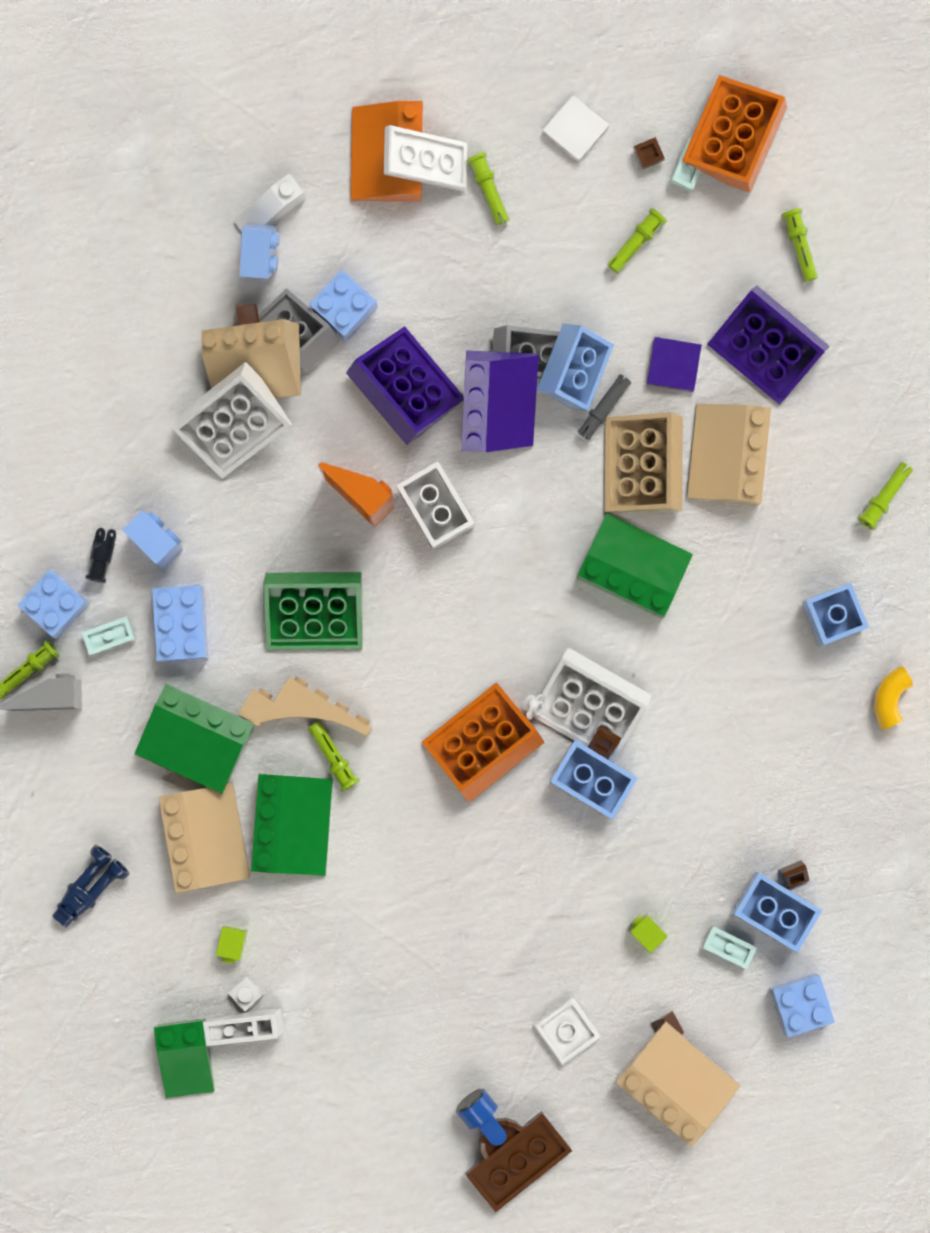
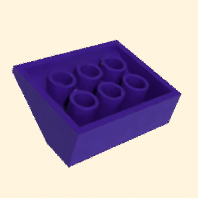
[707,285,830,405]
[346,326,464,445]
[461,350,539,452]

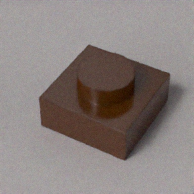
[633,137,665,170]
[588,726,621,760]

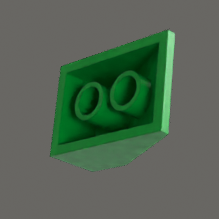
[154,1018,215,1098]

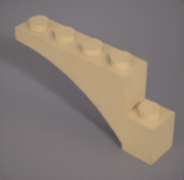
[238,676,372,736]

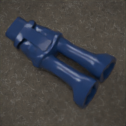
[52,844,130,928]

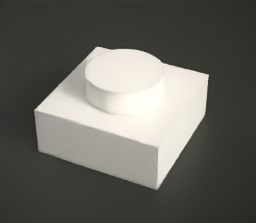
[229,977,263,1012]

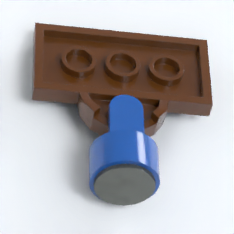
[456,1089,572,1212]

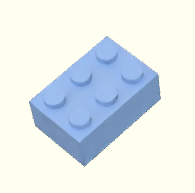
[537,323,614,411]
[152,585,208,662]
[549,740,638,820]
[731,871,822,953]

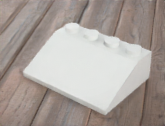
[172,362,292,479]
[534,648,652,763]

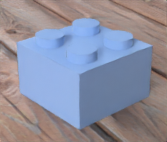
[239,223,280,279]
[309,269,378,342]
[123,510,183,569]
[17,569,90,639]
[802,583,869,647]
[769,973,835,1037]

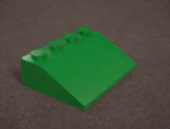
[576,513,693,619]
[263,572,363,650]
[134,684,254,794]
[251,774,333,876]

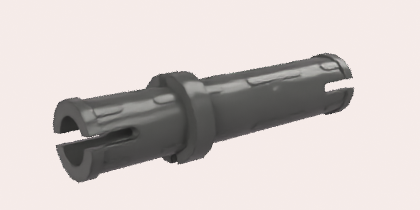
[577,374,631,440]

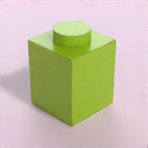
[629,914,668,954]
[216,925,248,964]

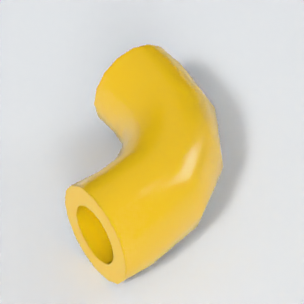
[874,666,913,731]

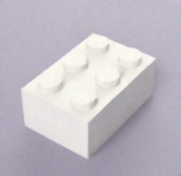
[396,461,475,550]

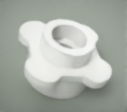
[522,694,544,720]

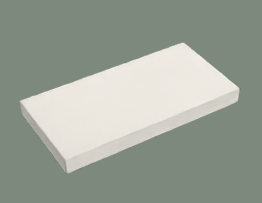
[384,125,467,191]

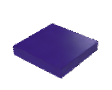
[647,337,702,392]

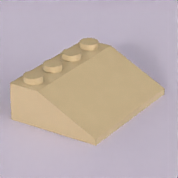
[201,319,301,399]
[687,404,771,506]
[605,412,683,513]
[159,783,250,893]
[616,1021,740,1147]

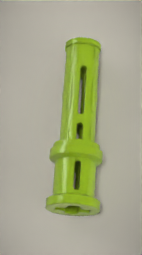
[466,152,510,226]
[607,208,667,274]
[781,208,818,282]
[857,462,913,530]
[0,639,60,699]
[307,721,360,792]

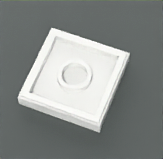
[543,95,609,162]
[534,996,601,1065]

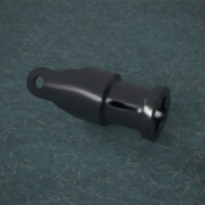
[85,528,116,583]

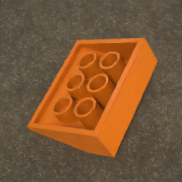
[682,75,787,193]
[351,101,423,202]
[318,462,395,528]
[422,682,545,802]

